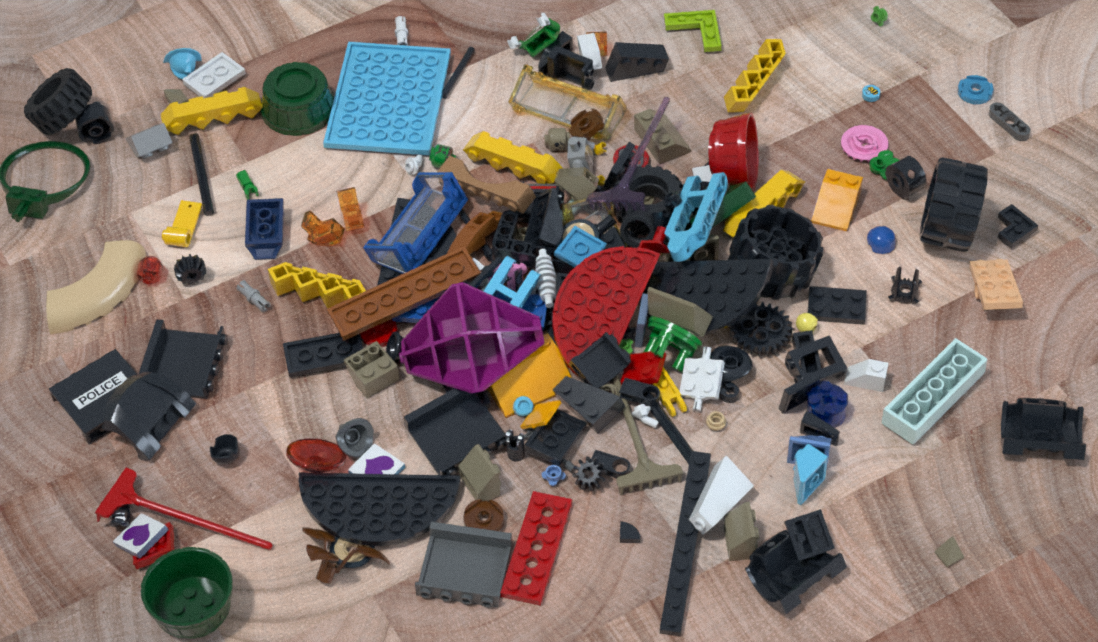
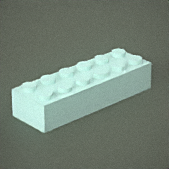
[881,338,988,445]

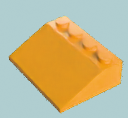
[487,333,572,418]

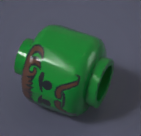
[429,144,456,168]

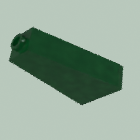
[685,182,756,231]

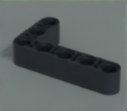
[492,210,575,274]

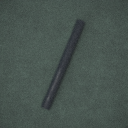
[442,47,475,98]

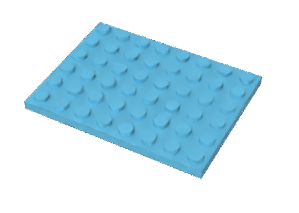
[323,42,451,155]

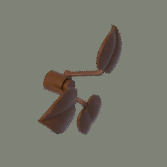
[302,527,390,584]

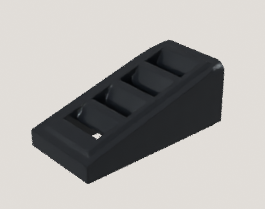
[800,411,840,446]

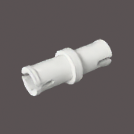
[395,16,408,46]

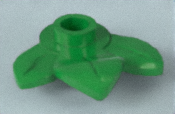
[869,150,899,180]

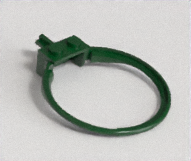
[0,141,90,222]

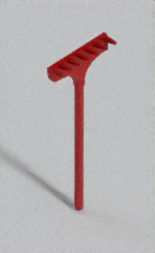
[95,467,273,550]

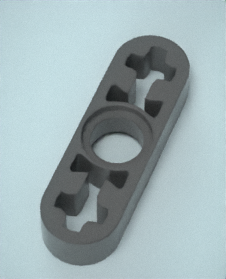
[989,102,1031,141]

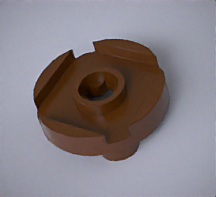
[568,109,604,141]
[463,499,504,531]

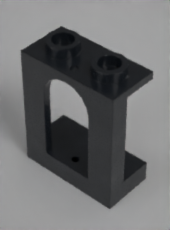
[785,335,848,383]

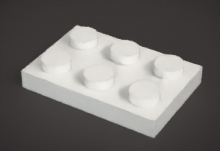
[182,52,246,98]

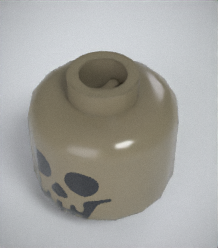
[544,128,570,151]

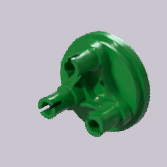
[643,316,702,373]

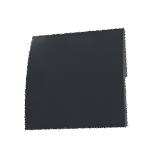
[784,509,835,561]

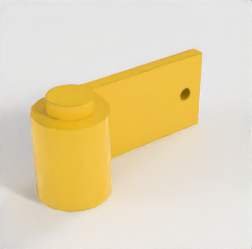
[162,200,202,247]

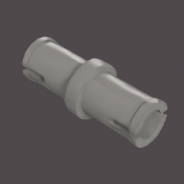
[236,280,270,312]

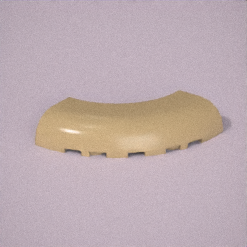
[46,240,146,335]

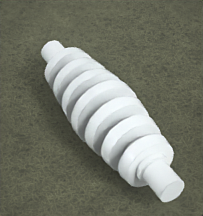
[536,249,557,308]

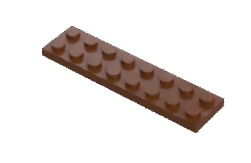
[327,246,481,341]

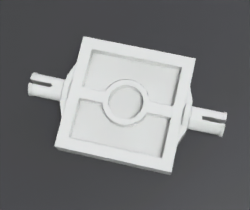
[679,347,725,412]

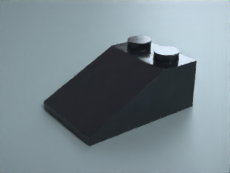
[524,188,563,248]

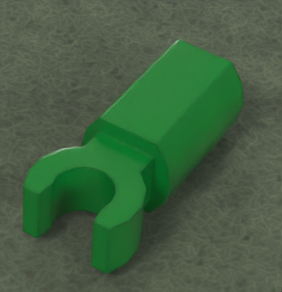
[236,170,259,200]

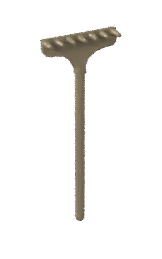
[612,375,683,495]

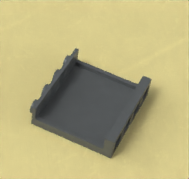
[415,522,513,608]

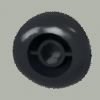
[710,345,753,382]

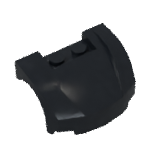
[102,372,196,460]
[1001,398,1086,460]
[745,530,847,614]

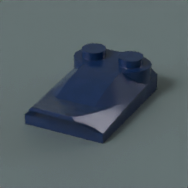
[245,198,285,260]

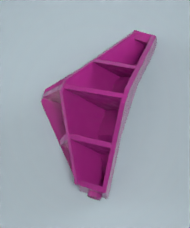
[399,282,545,393]

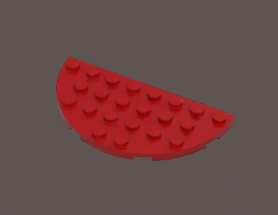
[552,246,660,380]

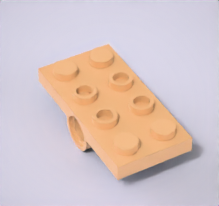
[969,259,1023,310]

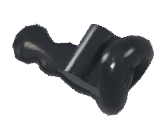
[110,504,132,527]

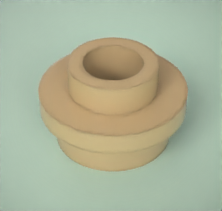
[706,411,726,430]

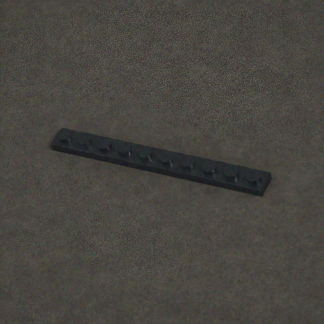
[659,451,711,637]

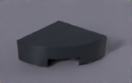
[620,521,640,543]

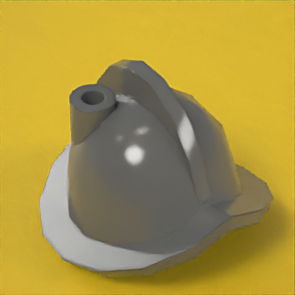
[335,418,374,458]

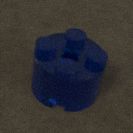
[807,381,848,428]

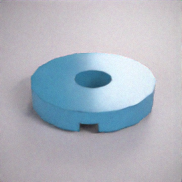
[957,75,994,105]

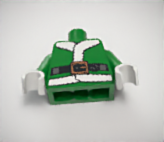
[507,13,561,57]

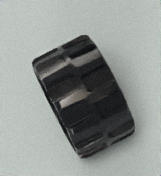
[920,157,988,252]
[728,205,824,300]

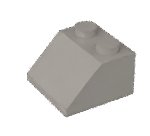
[125,123,173,159]

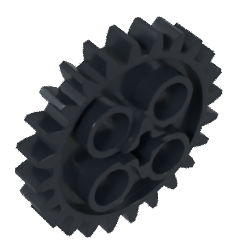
[730,302,793,357]

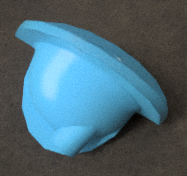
[163,48,202,79]

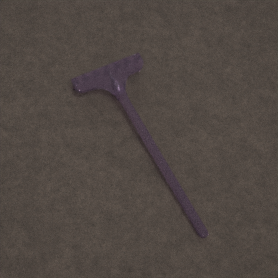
[586,97,670,210]

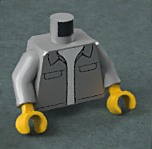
[567,137,607,186]

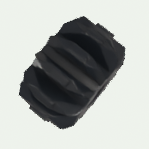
[174,254,207,285]
[572,456,607,491]

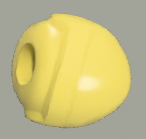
[796,313,818,332]

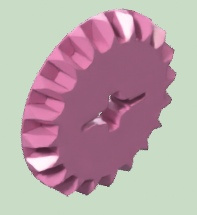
[841,125,888,163]

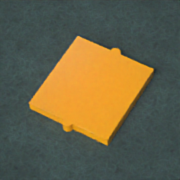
[520,400,561,429]

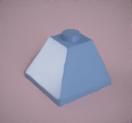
[787,435,832,470]

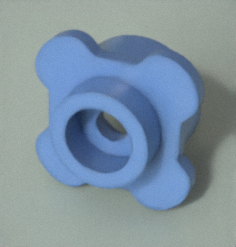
[542,465,566,486]

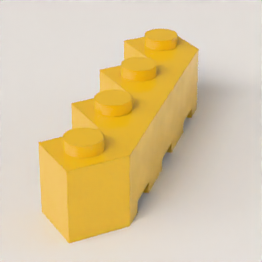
[724,39,786,113]
[160,87,263,135]
[463,131,563,184]
[723,170,806,237]
[268,262,366,308]

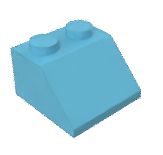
[793,444,828,505]

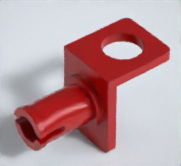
[639,226,670,253]

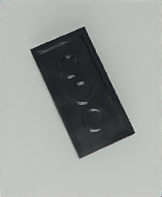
[283,333,363,378]

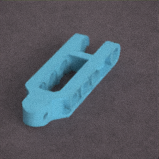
[664,172,728,262]
[484,256,541,308]

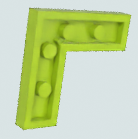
[664,10,721,52]

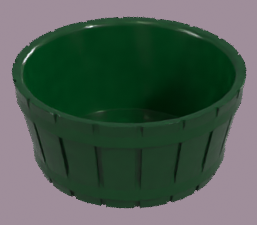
[261,62,334,136]
[141,547,233,639]

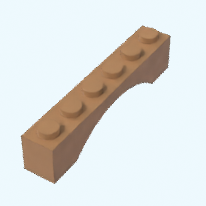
[437,156,536,213]

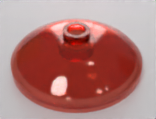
[286,438,347,473]

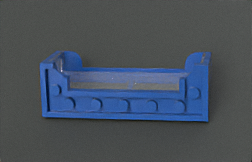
[363,172,468,274]

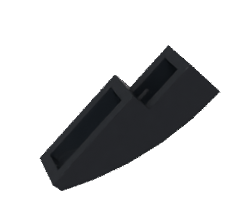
[538,31,573,80]
[791,330,824,385]

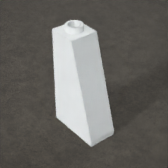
[689,456,754,534]

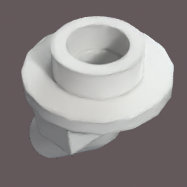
[405,155,423,175]
[632,404,658,428]

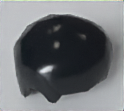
[210,434,240,465]

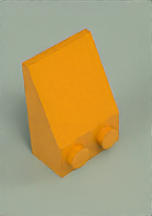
[811,169,863,231]

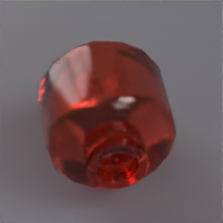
[137,256,163,284]

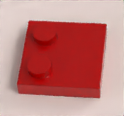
[620,351,667,385]

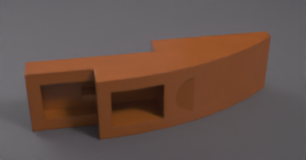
[447,211,502,254]

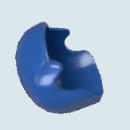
[867,226,896,254]

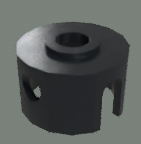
[885,156,927,198]

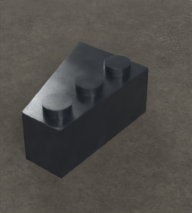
[605,42,669,82]
[552,376,625,434]

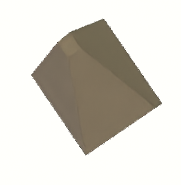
[163,89,189,104]
[934,536,964,568]

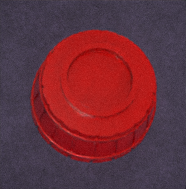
[708,113,759,192]

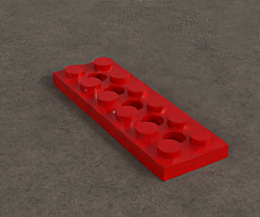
[500,491,572,606]

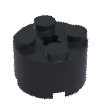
[75,102,114,144]

